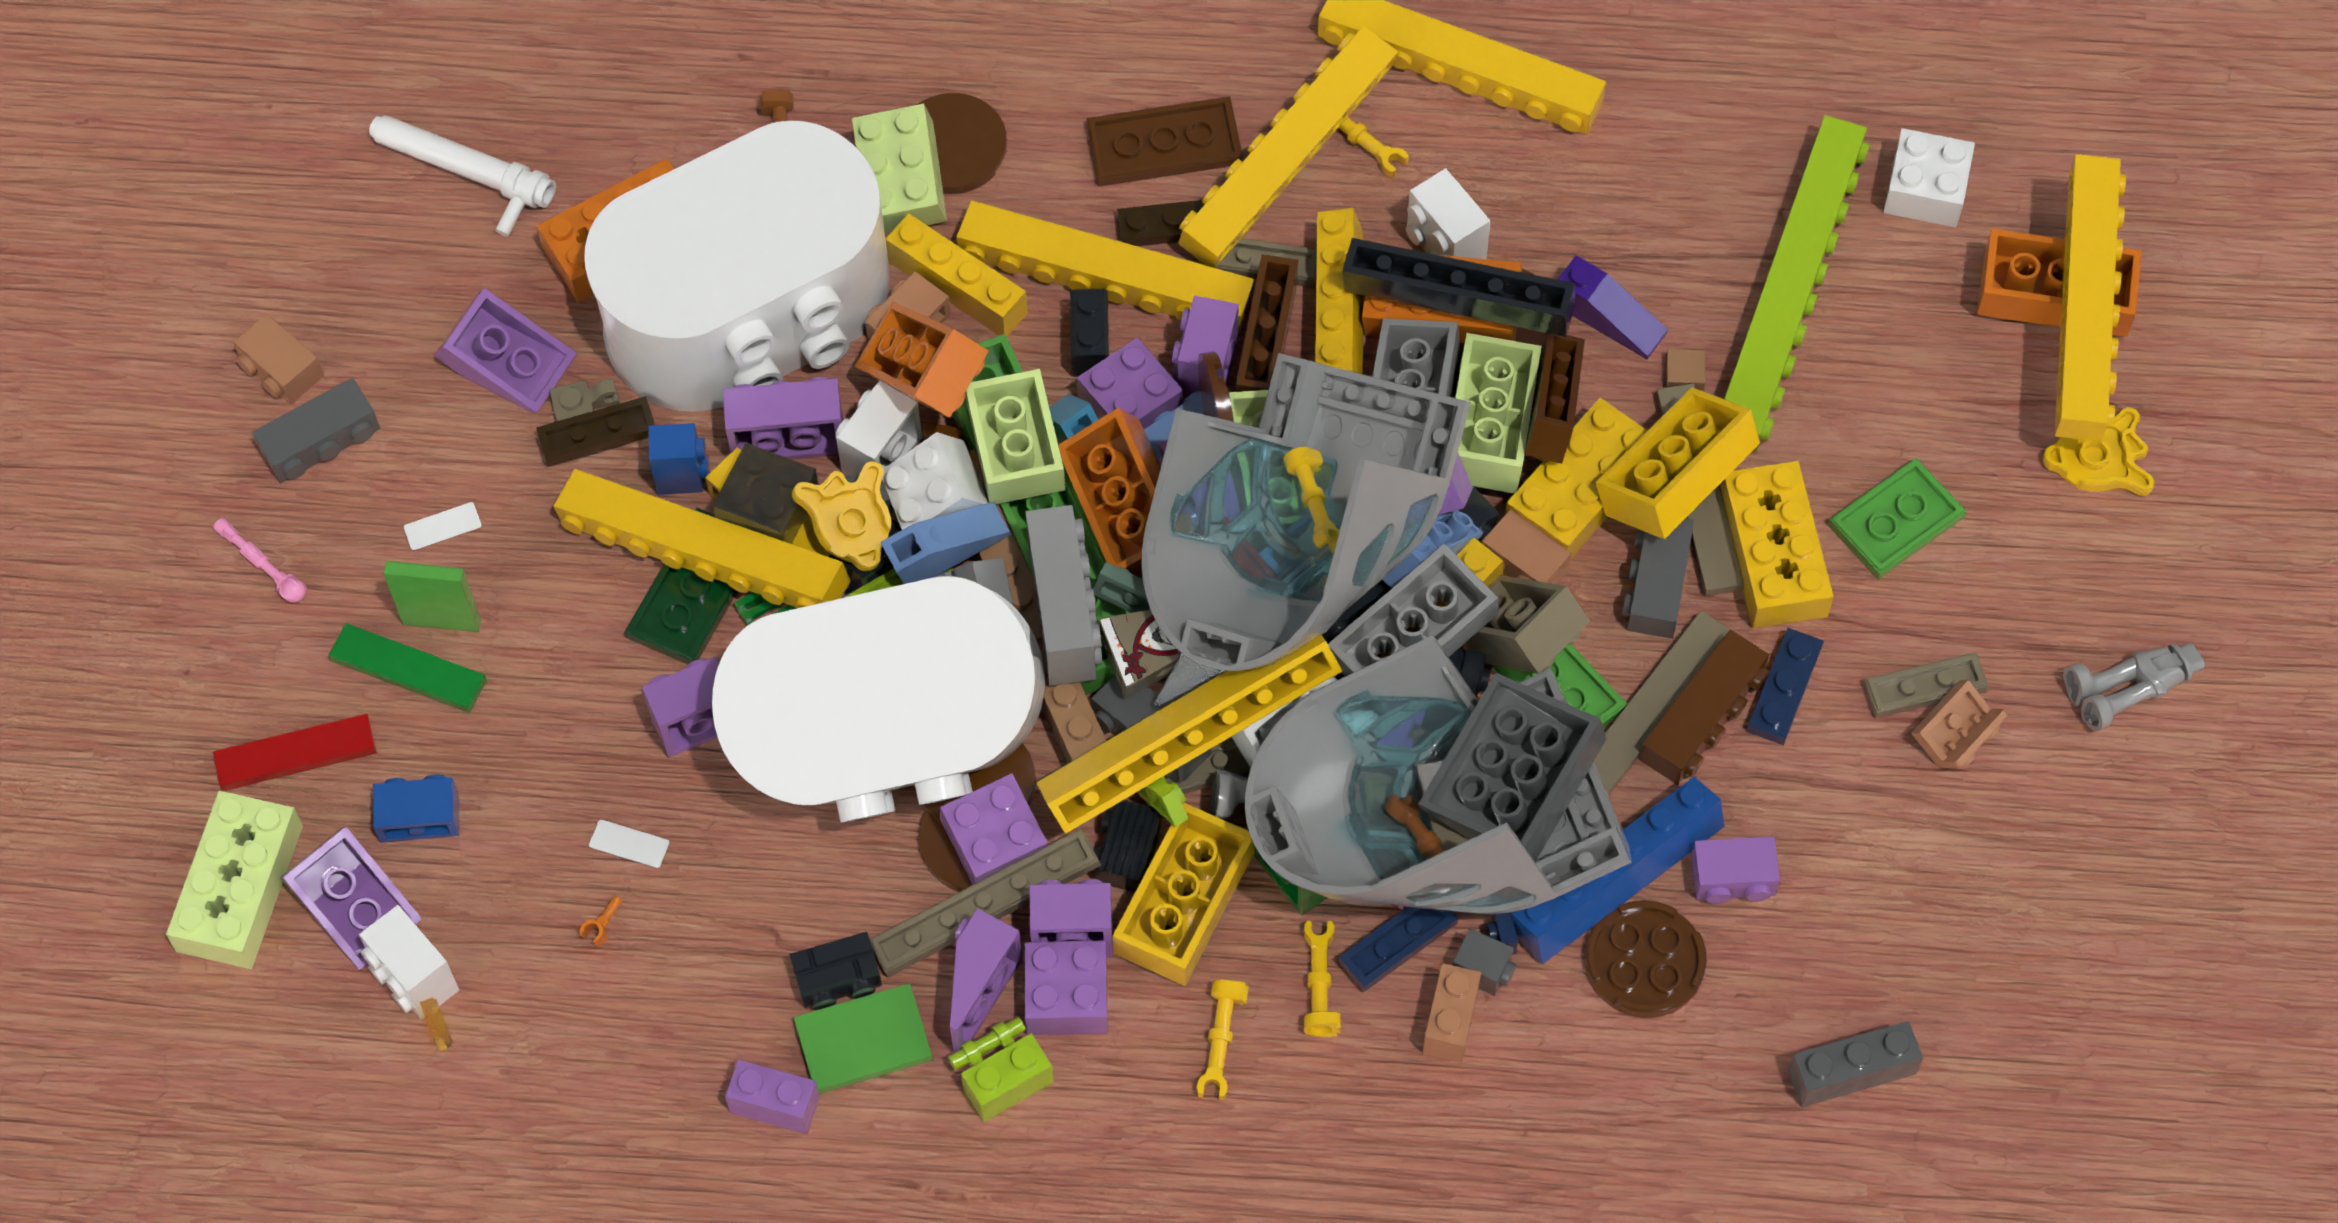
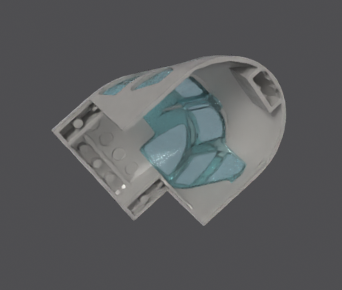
[1142,353,1471,671]
[1245,635,1631,914]

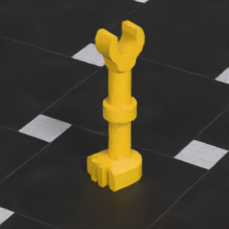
[1339,117,1409,178]
[1283,447,1340,553]
[1304,921,1341,1037]
[1197,979,1249,1101]

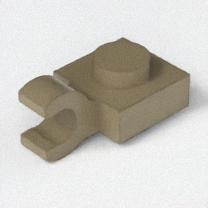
[549,379,620,421]

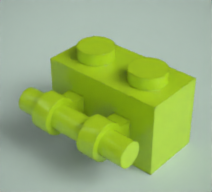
[948,1017,1054,1122]

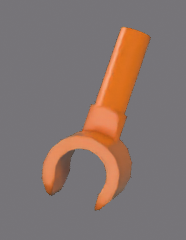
[579,896,622,946]

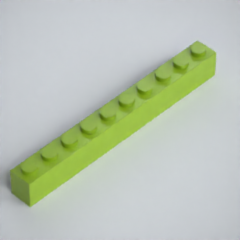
[1725,115,1870,453]

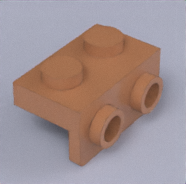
[1911,680,2008,768]

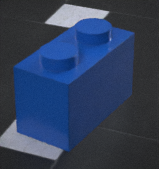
[649,423,710,495]
[373,774,459,843]

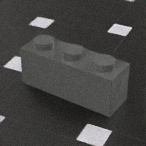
[252,378,380,483]
[1622,518,1694,639]
[1091,676,1211,784]
[1788,1021,1923,1108]

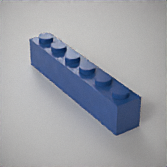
[1512,776,1725,964]

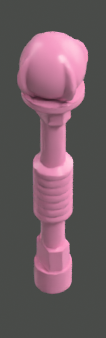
[214,518,307,603]

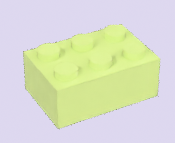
[852,103,947,234]
[965,369,1065,504]

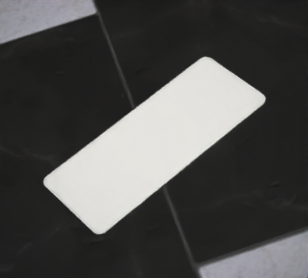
[404,502,482,550]
[589,820,670,868]

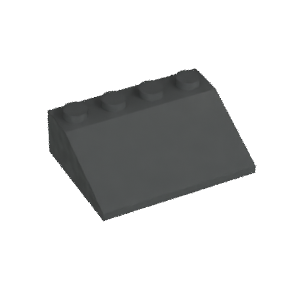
[1418,673,1606,862]

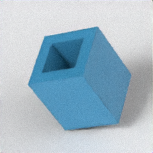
[1049,393,1099,445]

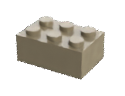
[1462,575,1590,674]

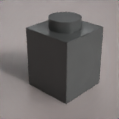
[1453,928,1517,996]

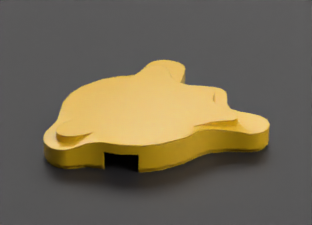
[2042,407,2155,496]
[791,461,891,571]

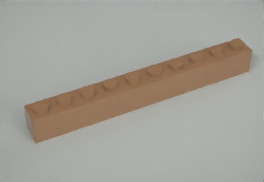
[968,449,1106,764]

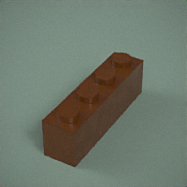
[1236,254,1299,392]
[1524,333,1585,464]
[1639,629,1770,785]

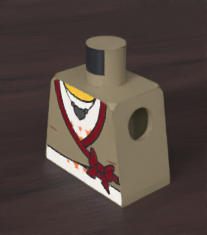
[1099,610,1181,699]

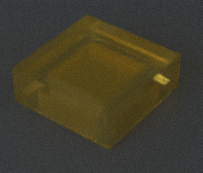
[420,997,453,1051]

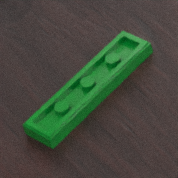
[328,623,487,713]

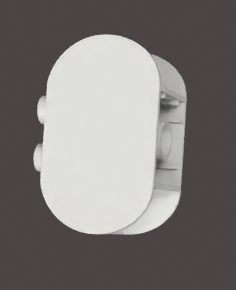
[585,121,890,412]
[712,576,1045,823]

